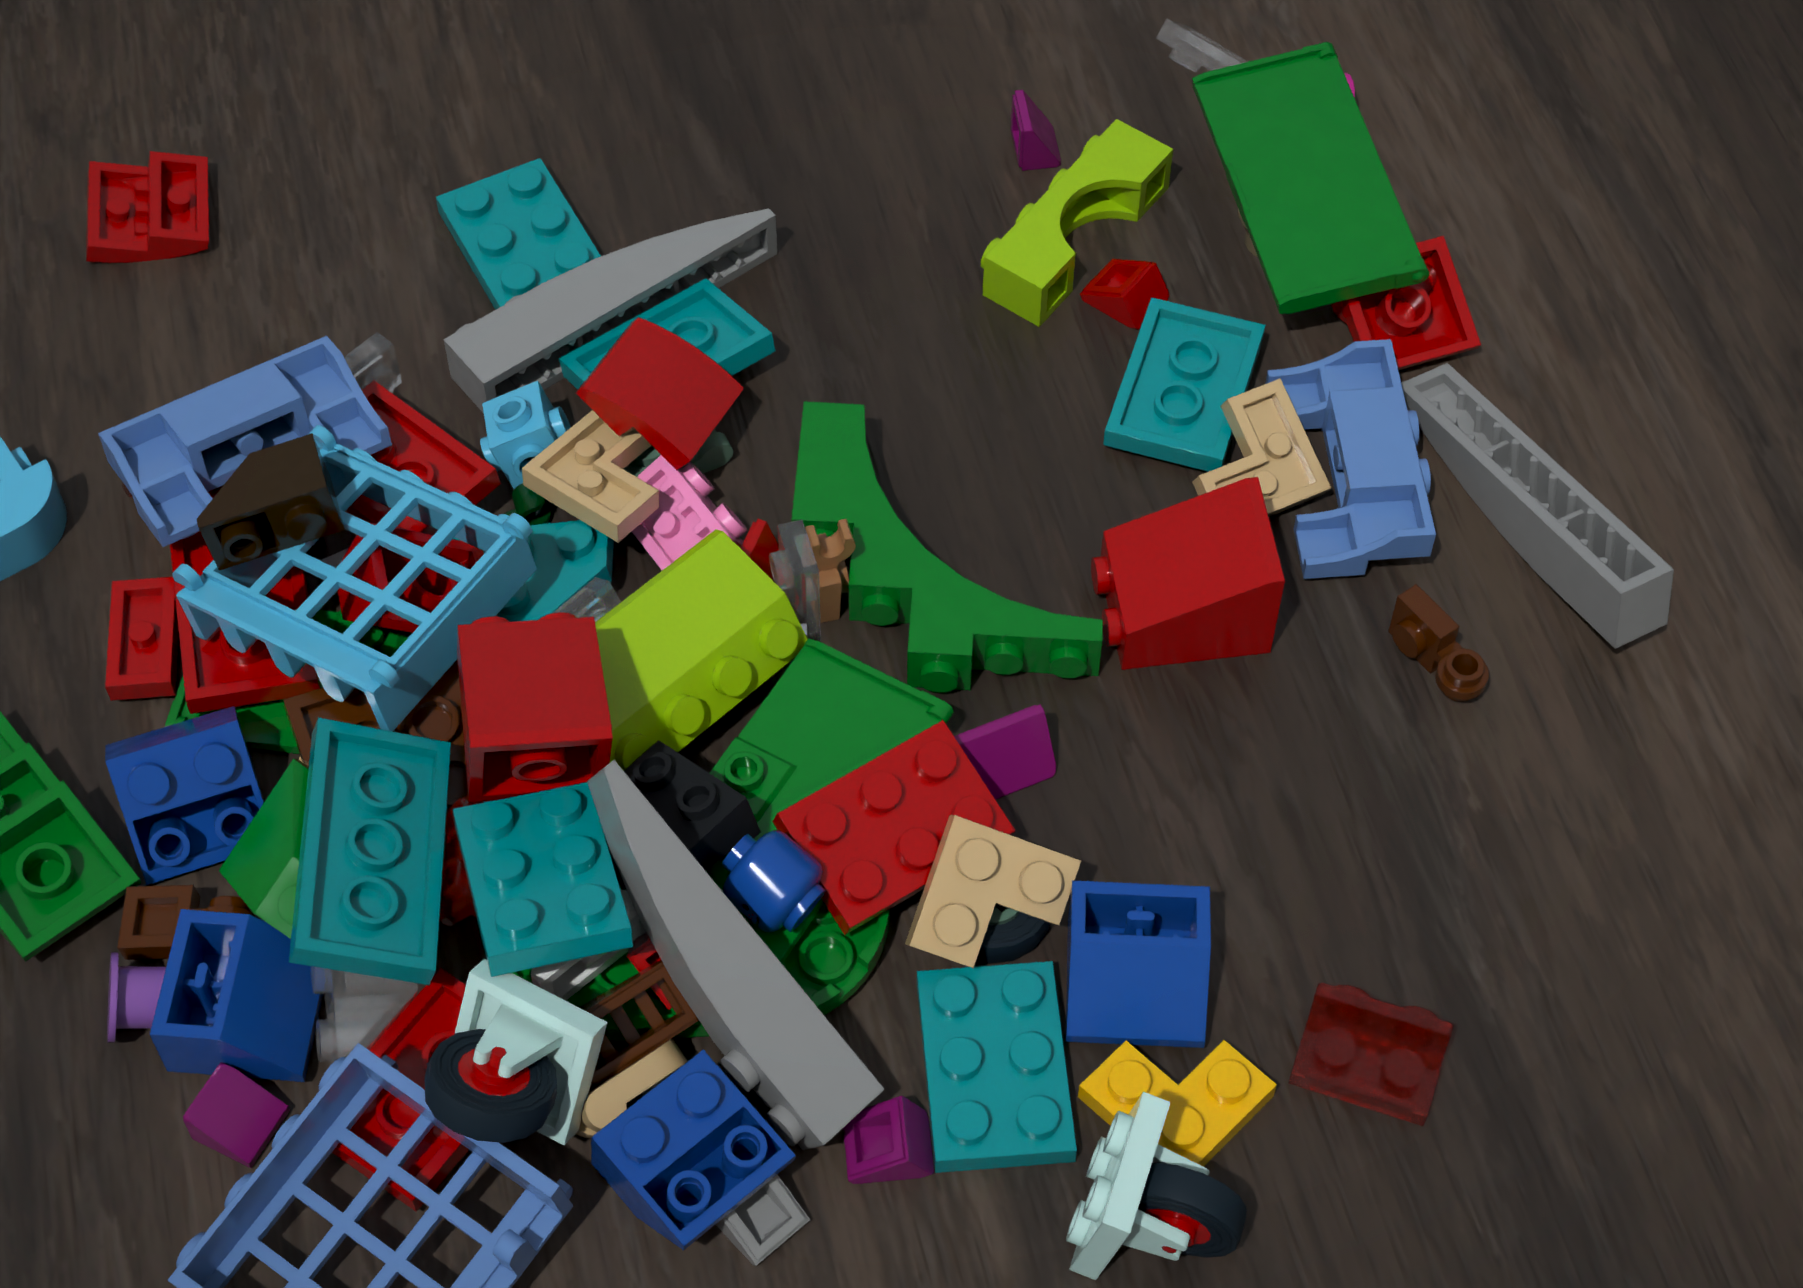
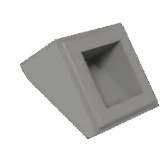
[716,1175,810,1266]

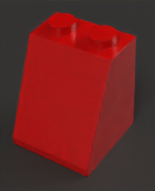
[1091,477,1285,670]
[457,612,613,802]

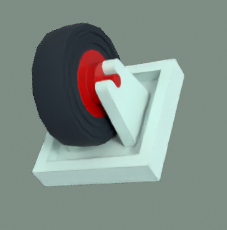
[424,959,608,1146]
[1066,1091,1247,1280]

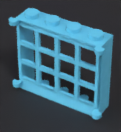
[172,425,537,731]

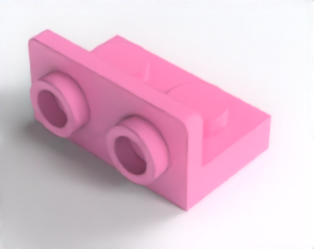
[632,455,748,570]

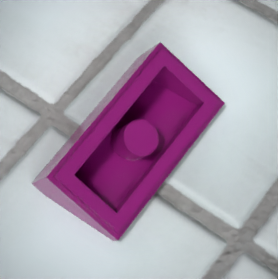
[954,704,1056,800]

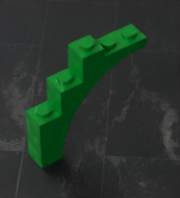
[791,401,1103,693]

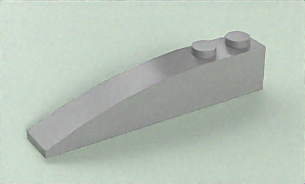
[443,208,777,414]
[1401,363,1674,649]
[587,760,884,1150]

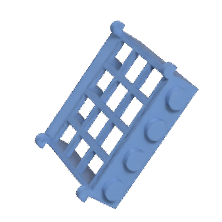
[168,1043,573,1288]

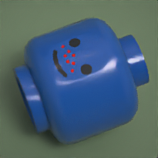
[721,830,826,933]

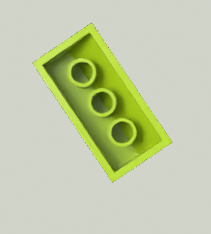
[595,529,808,771]

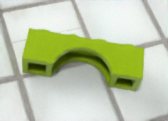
[981,119,1173,327]

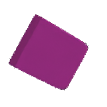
[1010,90,1061,171]
[183,1062,290,1168]
[843,1096,934,1184]

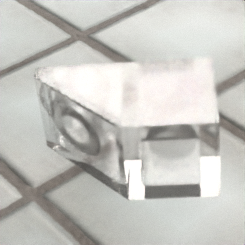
[311,966,418,1065]

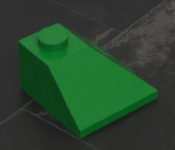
[219,759,309,939]

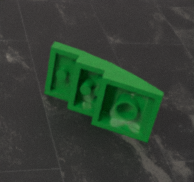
[0,711,141,962]

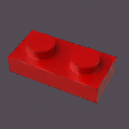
[105,576,179,701]

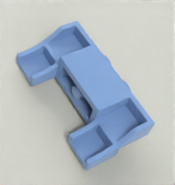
[98,336,392,547]
[1265,339,1436,579]

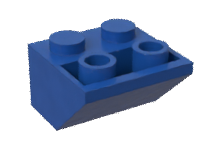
[105,706,264,885]
[1066,880,1211,1048]
[150,909,329,1082]
[591,1049,796,1251]

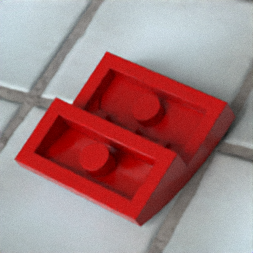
[86,151,209,263]
[576,317,744,470]

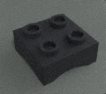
[602,740,761,890]

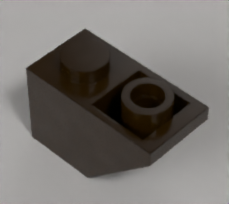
[197,433,345,571]

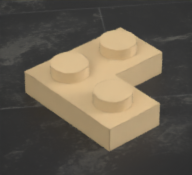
[1192,378,1331,517]
[522,410,659,543]
[905,815,1081,968]

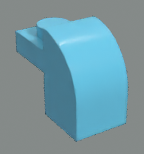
[0,437,67,581]

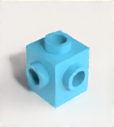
[480,380,571,489]

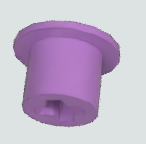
[107,952,166,1043]

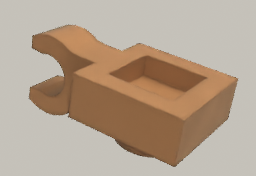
[799,519,856,624]

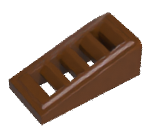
[579,960,699,1091]

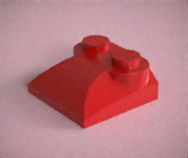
[1331,236,1481,370]

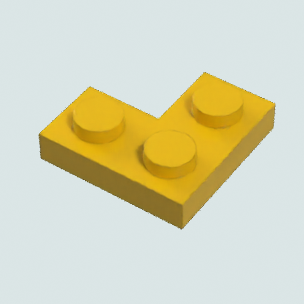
[1078,1040,1277,1167]

